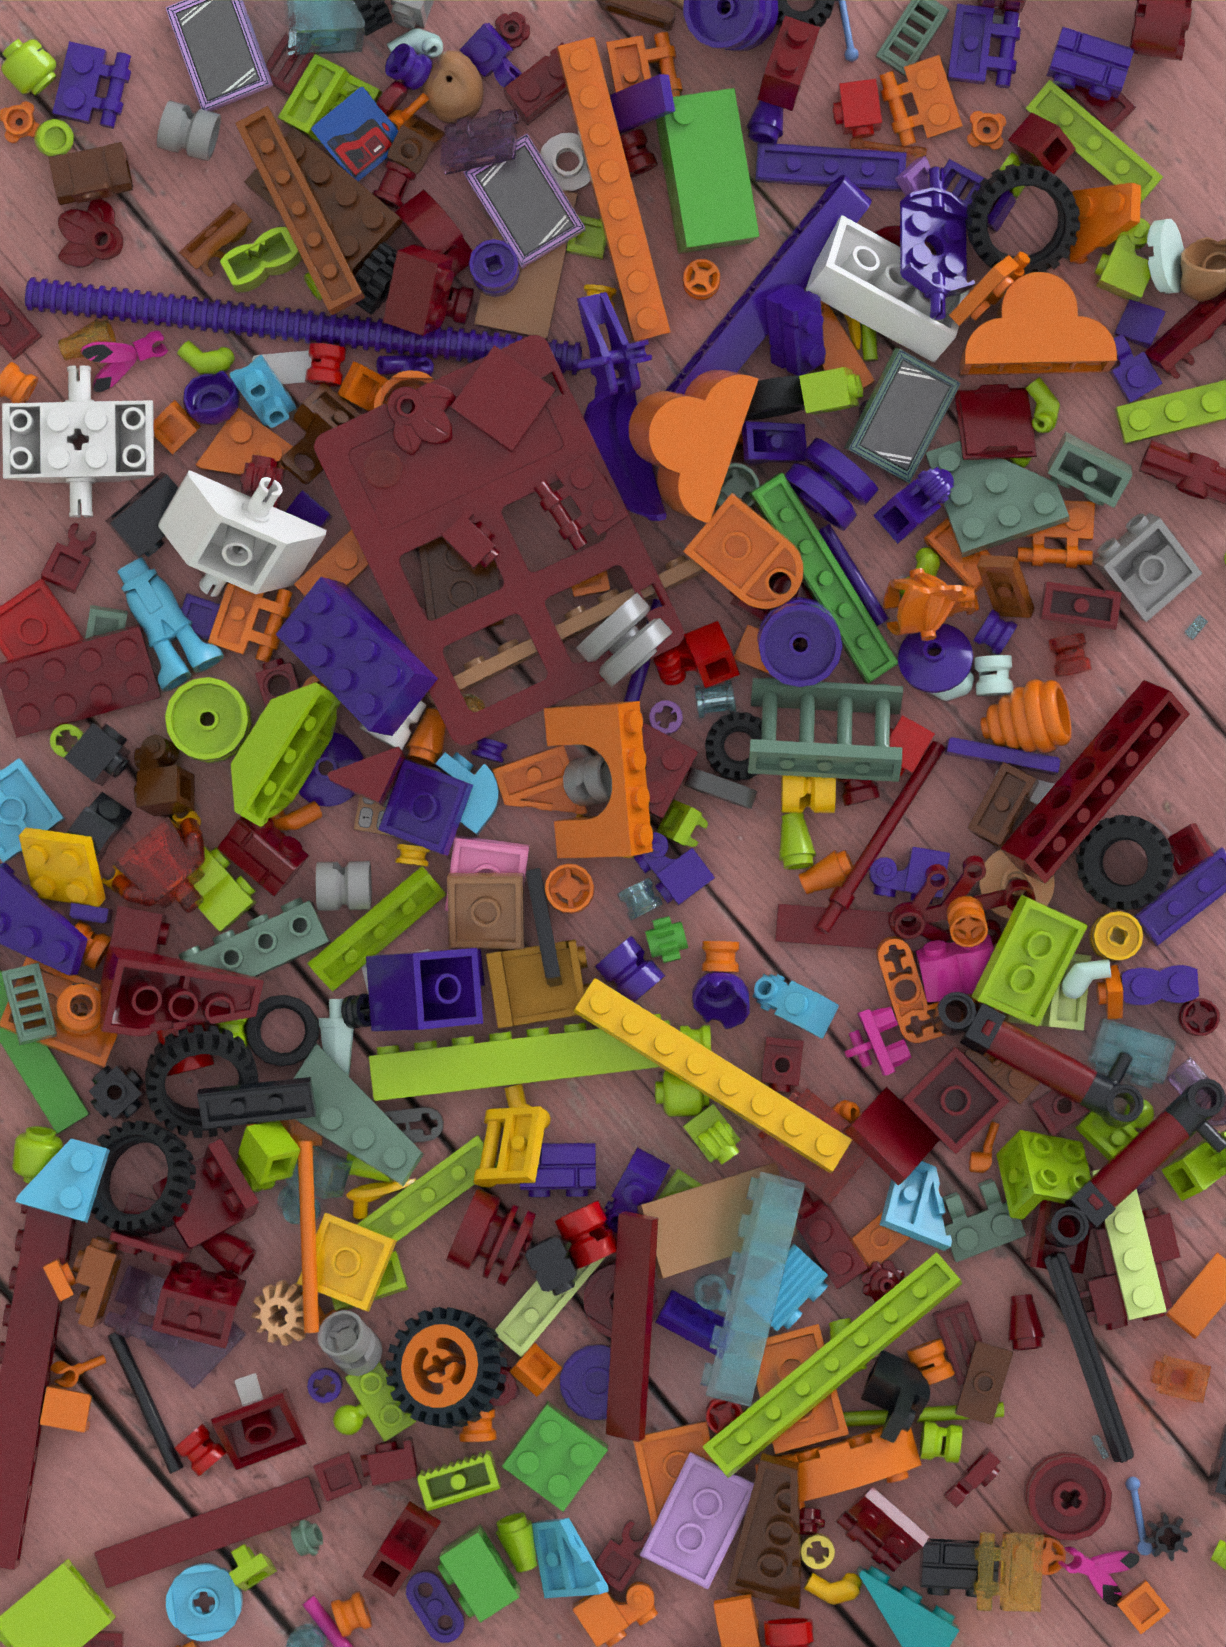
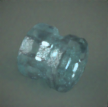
[617,877,663,921]

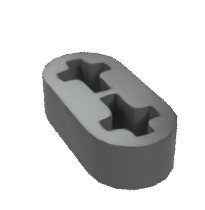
[684,768,758,809]
[384,1107,444,1143]

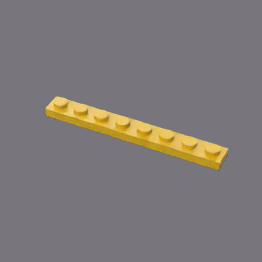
[573,978,852,1174]

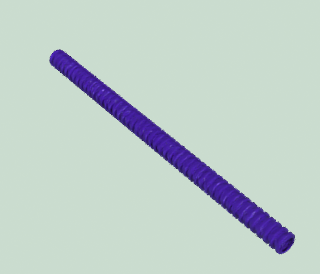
[25,277,582,376]

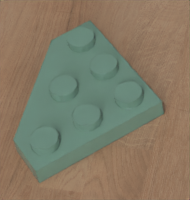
[926,441,1069,558]

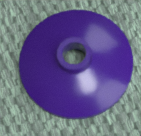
[898,624,973,693]
[298,732,363,807]

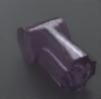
[1165,1057,1226,1128]

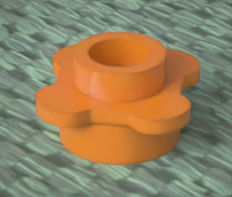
[0,101,39,143]
[967,111,1006,150]

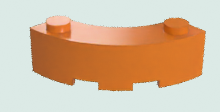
[754,1426,922,1509]

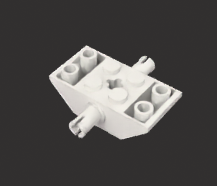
[2,366,154,518]
[158,470,327,597]

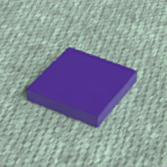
[378,759,473,856]

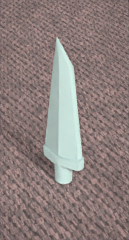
[318,999,354,1076]

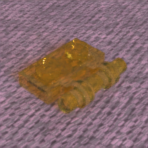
[973,1532,1044,1612]

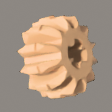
[251,1280,306,1346]

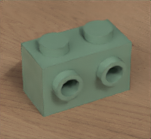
[1047,431,1132,508]

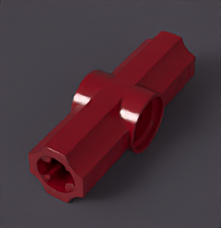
[1139,440,1226,505]

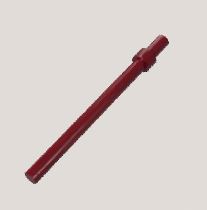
[815,741,946,934]

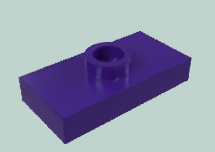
[655,1290,738,1359]

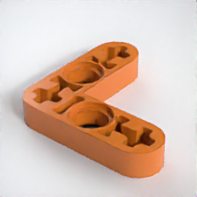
[876,936,1003,1043]

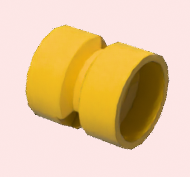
[781,775,836,813]
[1088,911,1143,961]

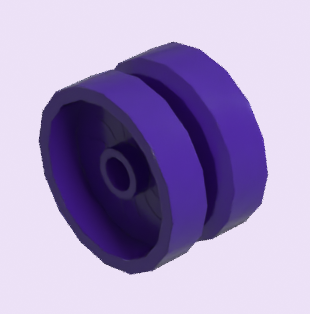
[683,0,778,51]
[785,437,879,531]
[757,597,843,687]

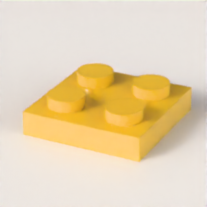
[19,827,106,907]
[297,1213,397,1312]

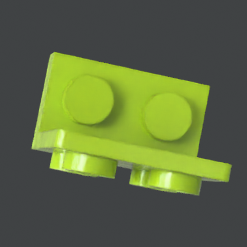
[996,1130,1091,1220]

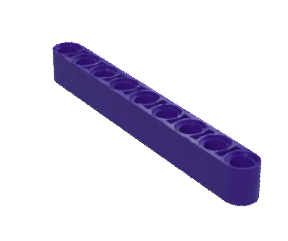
[665,175,872,394]

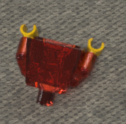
[102,811,206,913]

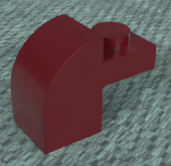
[394,189,473,277]
[362,1501,441,1597]

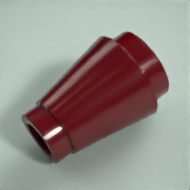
[199,1232,256,1276]
[1008,1294,1045,1351]

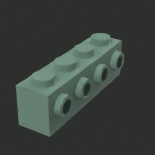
[178,897,331,977]

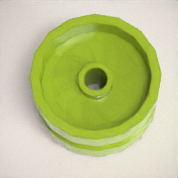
[165,677,253,763]

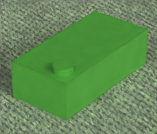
[656,88,760,254]

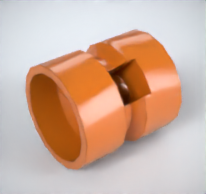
[545,864,594,914]

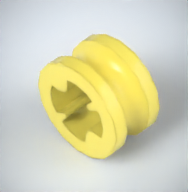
[800,1533,835,1569]

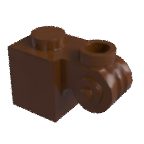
[134,734,195,816]

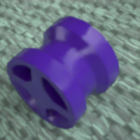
[385,43,432,90]
[973,609,1018,655]

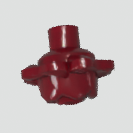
[861,1260,905,1303]

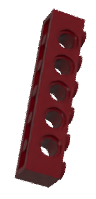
[1000,680,1190,884]

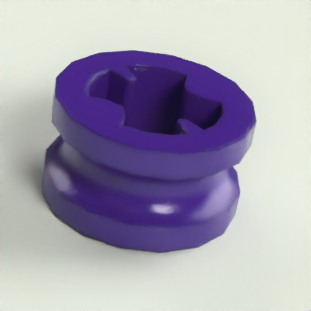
[471,738,508,763]
[307,1368,342,1403]

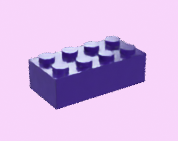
[276,577,438,736]

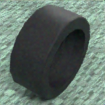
[745,376,805,420]
[246,995,319,1066]

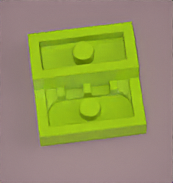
[278,54,382,147]

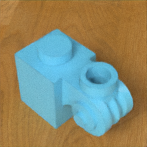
[752,974,840,1039]

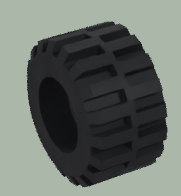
[1076,815,1174,910]

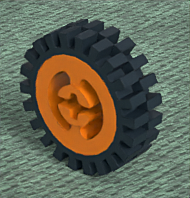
[385,1307,507,1428]

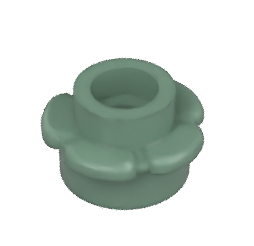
[291,1520,323,1556]

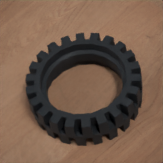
[965,163,1080,276]
[145,1025,259,1138]
[91,1121,196,1236]

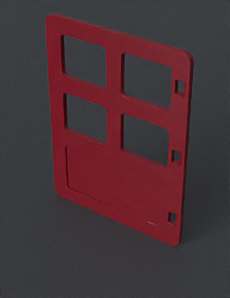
[314,335,684,746]

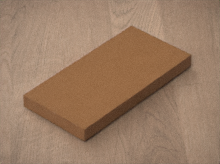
[474,190,578,341]
[637,1162,798,1279]

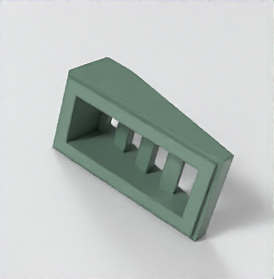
[876,0,949,77]
[1,963,57,1046]

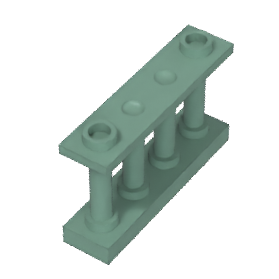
[748,677,903,782]

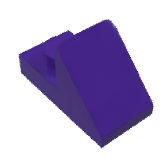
[742,421,806,466]

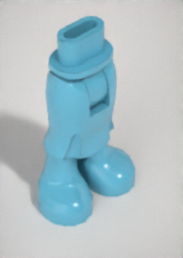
[117,557,224,692]

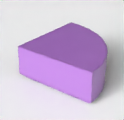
[895,156,930,196]

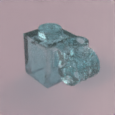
[277,1146,353,1224]

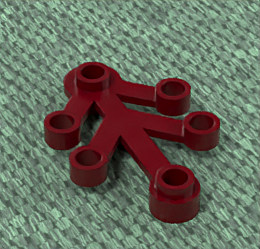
[890,855,1036,945]

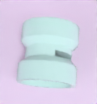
[974,655,1013,696]

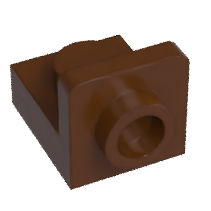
[387,115,447,174]

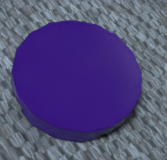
[560,1344,611,1420]

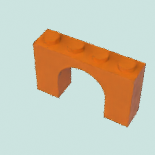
[544,701,653,858]

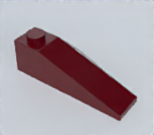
[100,946,264,1037]

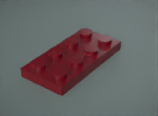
[0,624,161,738]

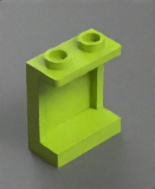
[0,1559,116,1647]

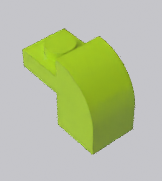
[1161,1130,1226,1201]

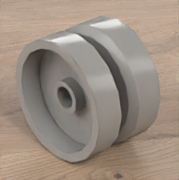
[576,593,673,688]

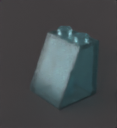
[284,0,365,55]

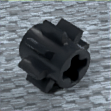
[1143,1512,1192,1561]

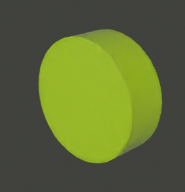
[34,119,74,157]

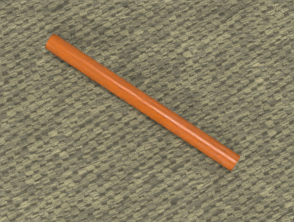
[297,1141,319,1333]

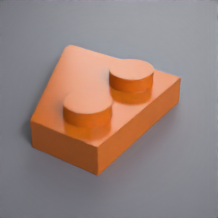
[1070,183,1141,264]
[196,408,296,476]
[492,745,587,815]

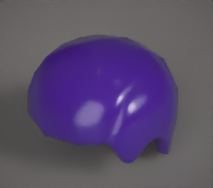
[183,371,240,425]
[692,971,750,1029]

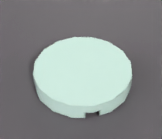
[1147,219,1184,294]

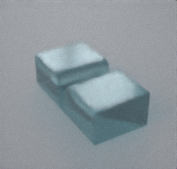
[1184,614,1208,640]
[1091,1434,1109,1459]

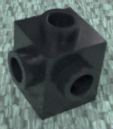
[89,1065,147,1119]

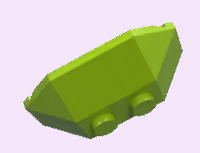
[231,682,340,827]

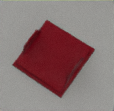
[954,384,1037,460]

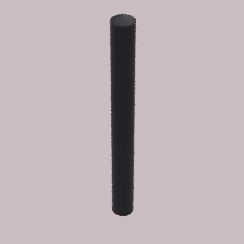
[107,1330,183,1474]

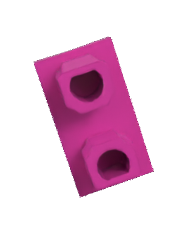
[844,1007,912,1076]

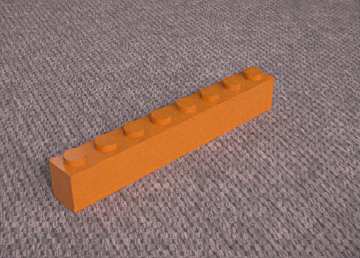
[556,37,670,342]

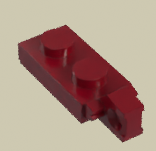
[788,1187,870,1289]

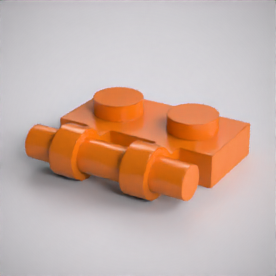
[606,32,683,97]
[879,55,963,147]
[949,251,1030,326]
[1016,500,1095,568]
[208,583,293,663]

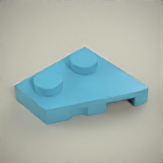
[15,1138,110,1223]
[879,1161,952,1251]
[532,1518,609,1598]

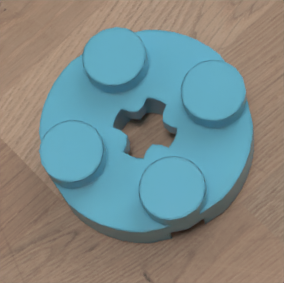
[166,1563,243,1641]

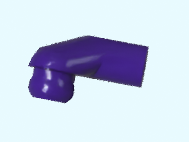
[376,355,434,376]

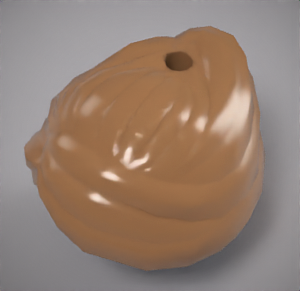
[423,50,484,124]
[1180,237,1226,302]

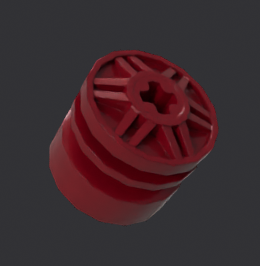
[446,1188,536,1286]

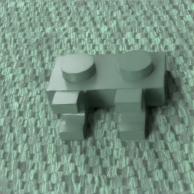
[942,1178,1026,1262]

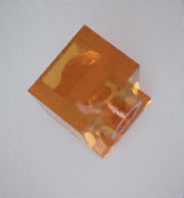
[1150,1354,1212,1403]

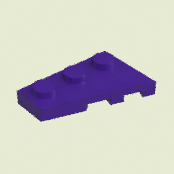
[0,863,88,976]

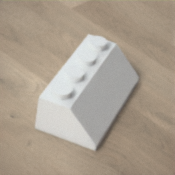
[805,215,969,363]

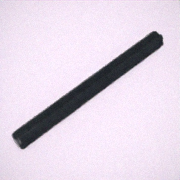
[1044,1251,1134,1463]

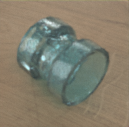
[286,1624,326,1647]

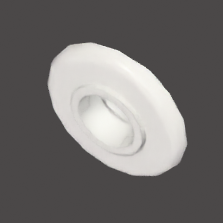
[540,133,590,191]

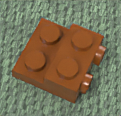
[72,1236,125,1328]

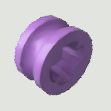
[649,700,683,735]

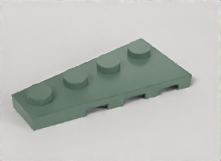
[293,1043,424,1187]

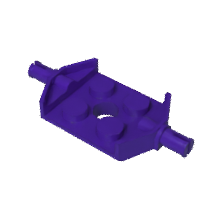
[900,167,975,320]

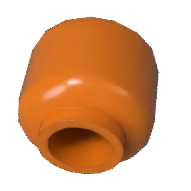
[55,983,101,1035]

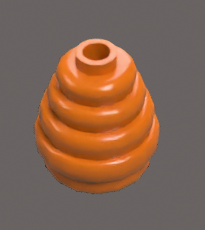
[981,679,1072,753]

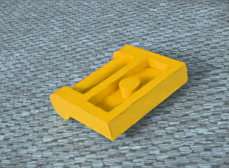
[473,1106,547,1188]

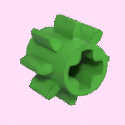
[645,916,688,963]

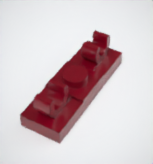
[1145,290,1226,379]

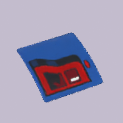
[311,87,398,182]

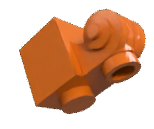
[572,1581,658,1647]

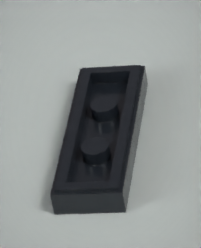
[526,868,563,987]
[197,1077,317,1129]

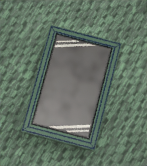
[844,348,961,483]

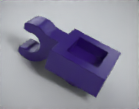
[460,23,522,88]
[1110,334,1163,404]

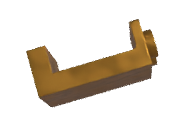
[486,939,591,1029]

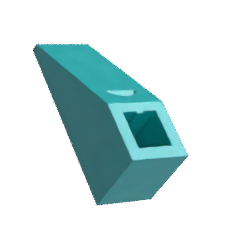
[857,1565,960,1647]

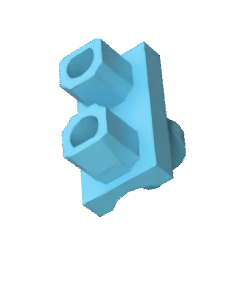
[230,355,297,428]

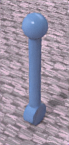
[836,0,859,62]
[1125,1477,1153,1555]

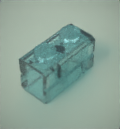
[1087,1018,1176,1089]

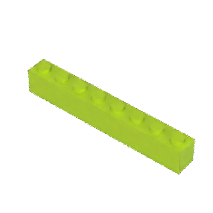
[369,1014,670,1101]

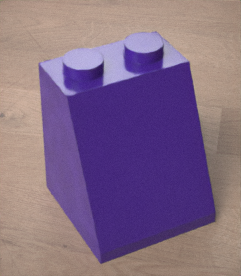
[366,948,483,1031]

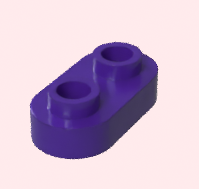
[406,1570,465,1643]

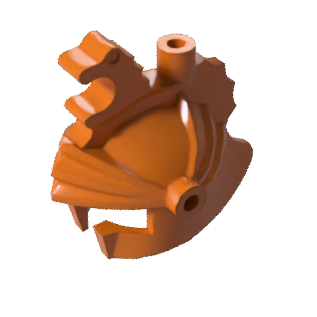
[883,568,980,641]

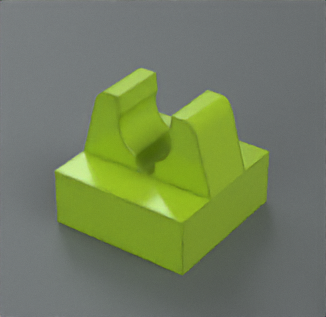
[656,799,708,847]
[229,1544,277,1591]

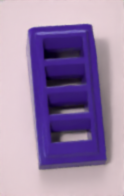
[944,159,1016,232]

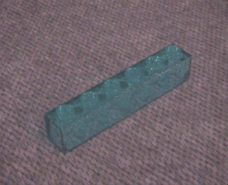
[700,1171,806,1407]

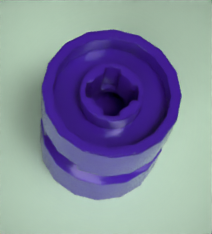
[469,239,520,297]
[595,936,665,1002]

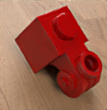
[653,621,740,689]

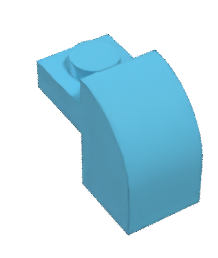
[436,752,499,836]

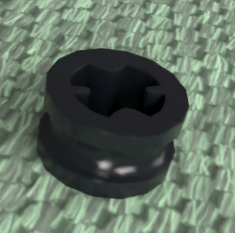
[341,993,371,1029]

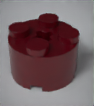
[1130,0,1192,61]

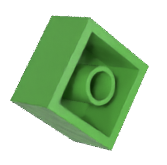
[502,1401,608,1512]
[437,1524,521,1623]

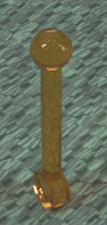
[849,138,927,157]

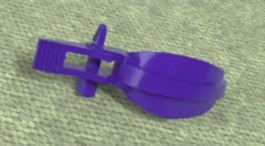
[577,292,667,521]

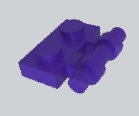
[947,4,1021,88]
[52,41,131,129]

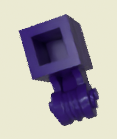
[873,467,954,544]
[633,832,715,906]
[869,847,950,904]
[604,1147,670,1233]

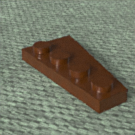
[726,1453,801,1610]

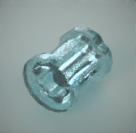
[694,680,736,718]
[694,1274,728,1310]

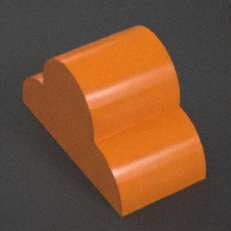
[959,272,1117,376]
[629,370,759,524]

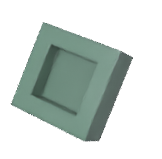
[85,605,128,639]

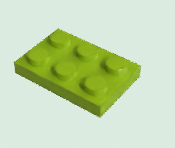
[971,894,1088,1027]

